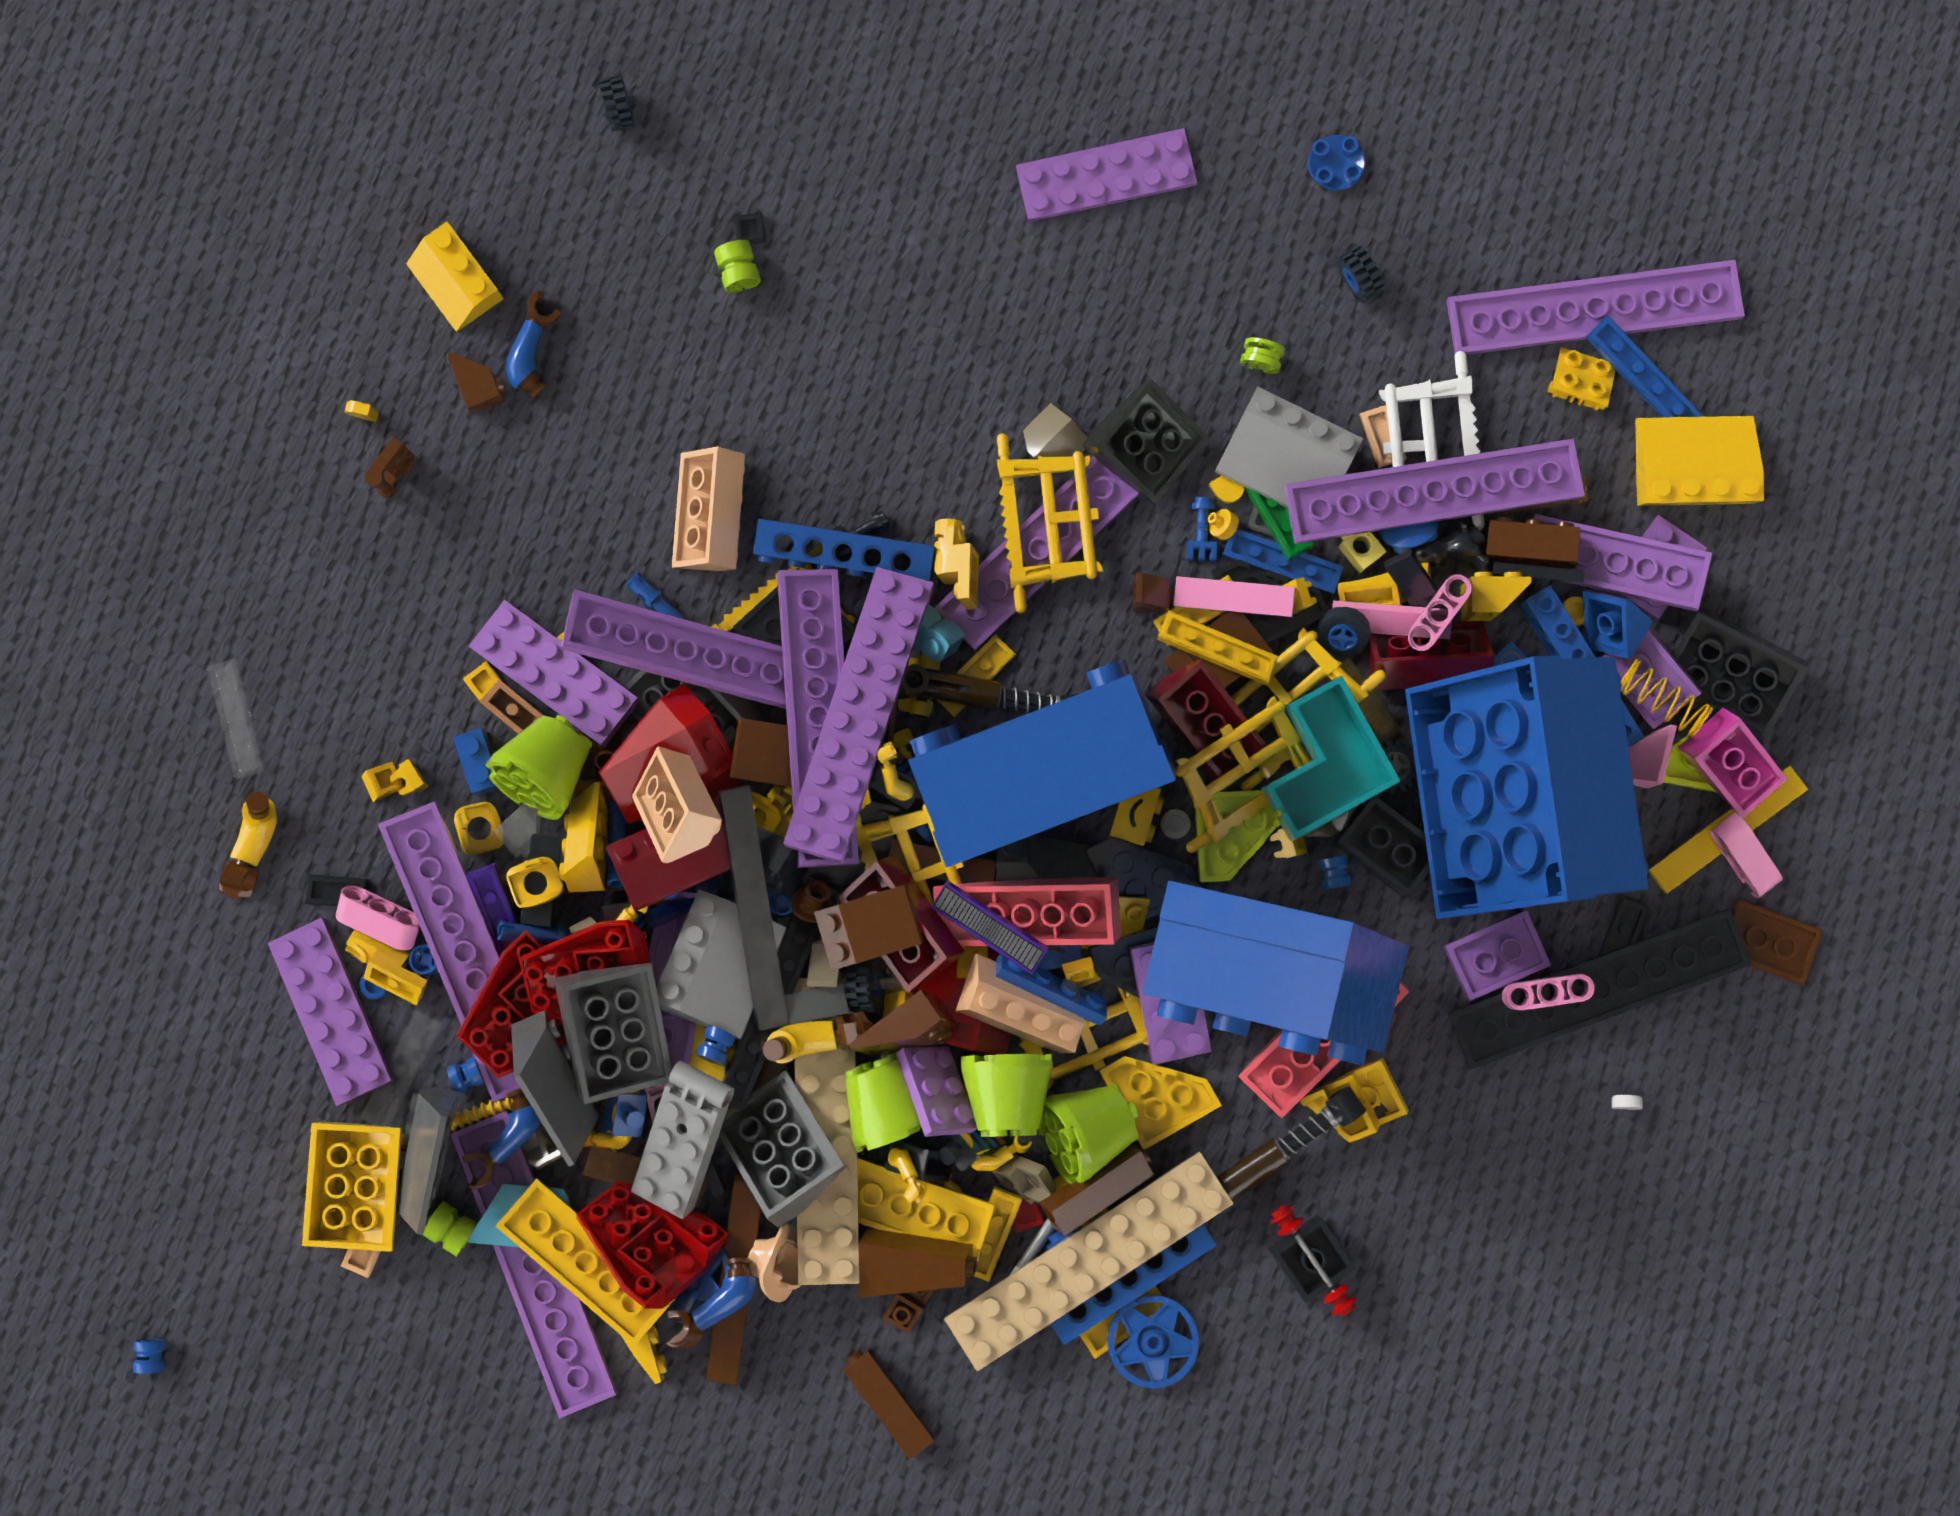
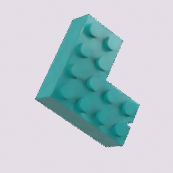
[1261,675,1400,841]

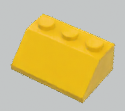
[406,221,504,332]
[559,782,608,893]

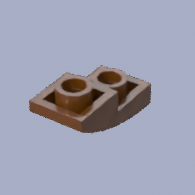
[883,1290,934,1334]

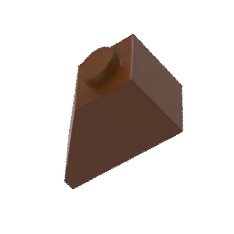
[446,352,506,414]
[1132,572,1175,612]

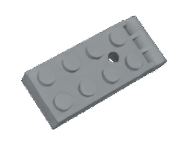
[631,1060,734,1219]

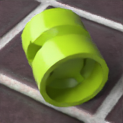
[714,240,761,293]
[423,1201,478,1257]

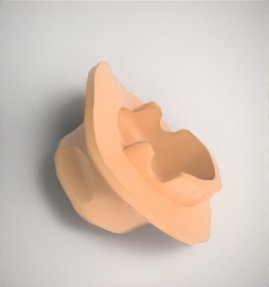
[748,1223,801,1303]

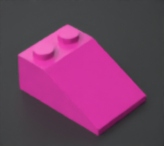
[1678,708,1788,818]

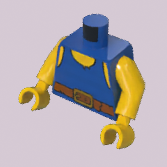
[584,1089,647,1149]

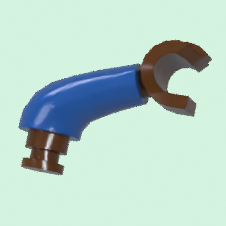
[506,290,562,399]
[462,1088,541,1189]
[667,1257,756,1349]

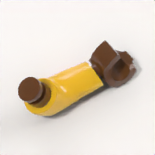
[218,791,277,899]
[763,1011,873,1064]

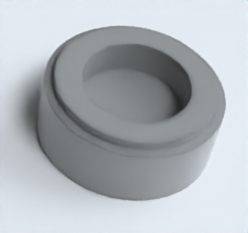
[1160,809,1191,839]

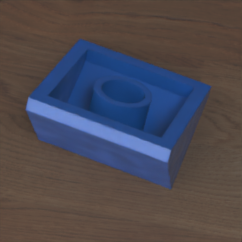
[1583,590,1653,659]

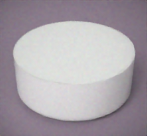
[1612,1095,1643,1110]

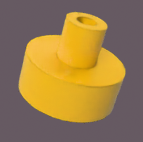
[1208,509,1239,540]

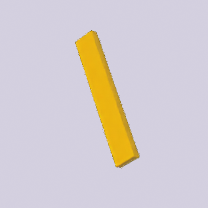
[1648,766,1808,894]

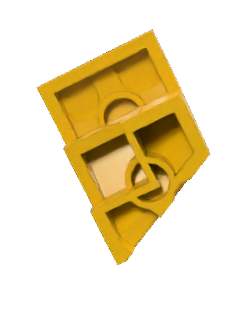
[1300,1057,1409,1143]

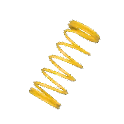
[1620,659,1713,739]

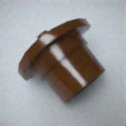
[791,880,833,923]

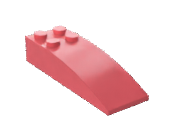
[933,877,1122,946]
[1238,981,1409,1119]

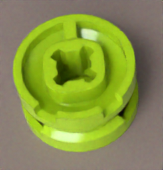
[1240,337,1285,374]

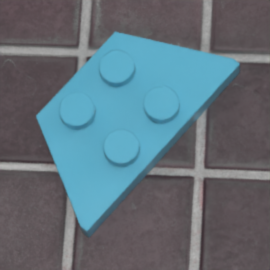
[468,1183,571,1247]

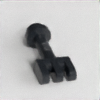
[831,510,891,560]

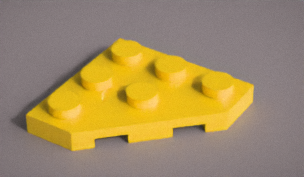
[1099,1056,1222,1150]

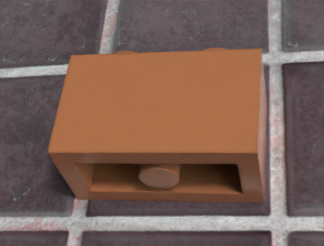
[480,680,544,734]

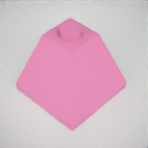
[1628,724,1677,789]

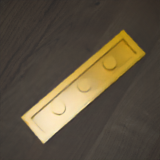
[1157,611,1278,685]

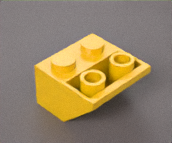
[1461,572,1531,621]

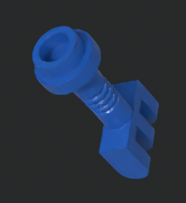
[1187,497,1217,563]

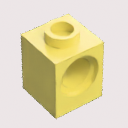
[1338,532,1387,574]

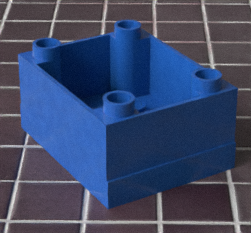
[1405,655,1649,919]
[908,659,1176,868]
[1142,880,1409,1066]

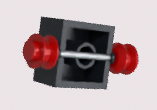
[1267,1204,1358,1317]

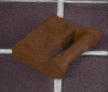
[365,437,415,498]

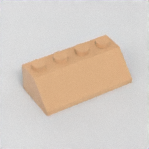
[672,447,745,571]
[632,746,722,863]
[956,954,1084,1054]

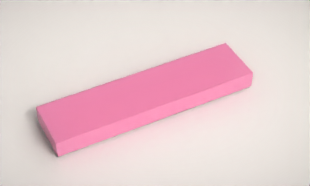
[1173,576,1296,617]
[1332,600,1452,639]

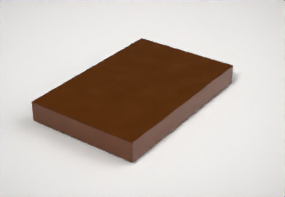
[1732,899,1823,986]

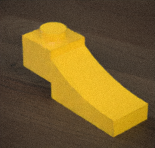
[1338,562,1431,606]

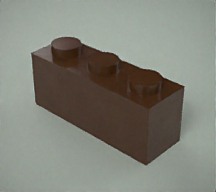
[1486,517,1581,569]

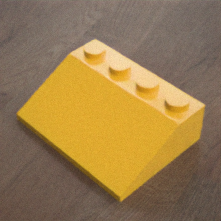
[1635,416,1764,506]
[302,1121,402,1252]

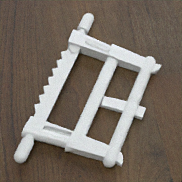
[1379,351,1485,530]

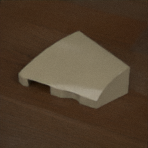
[992,1154,1056,1205]

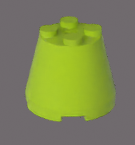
[485,715,592,820]
[845,1051,922,1153]
[961,1054,1053,1137]
[1038,1084,1139,1184]

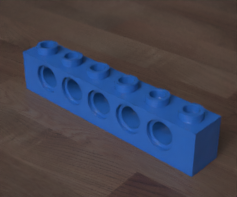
[753,519,935,581]
[1519,585,1644,747]
[1051,1224,1217,1345]

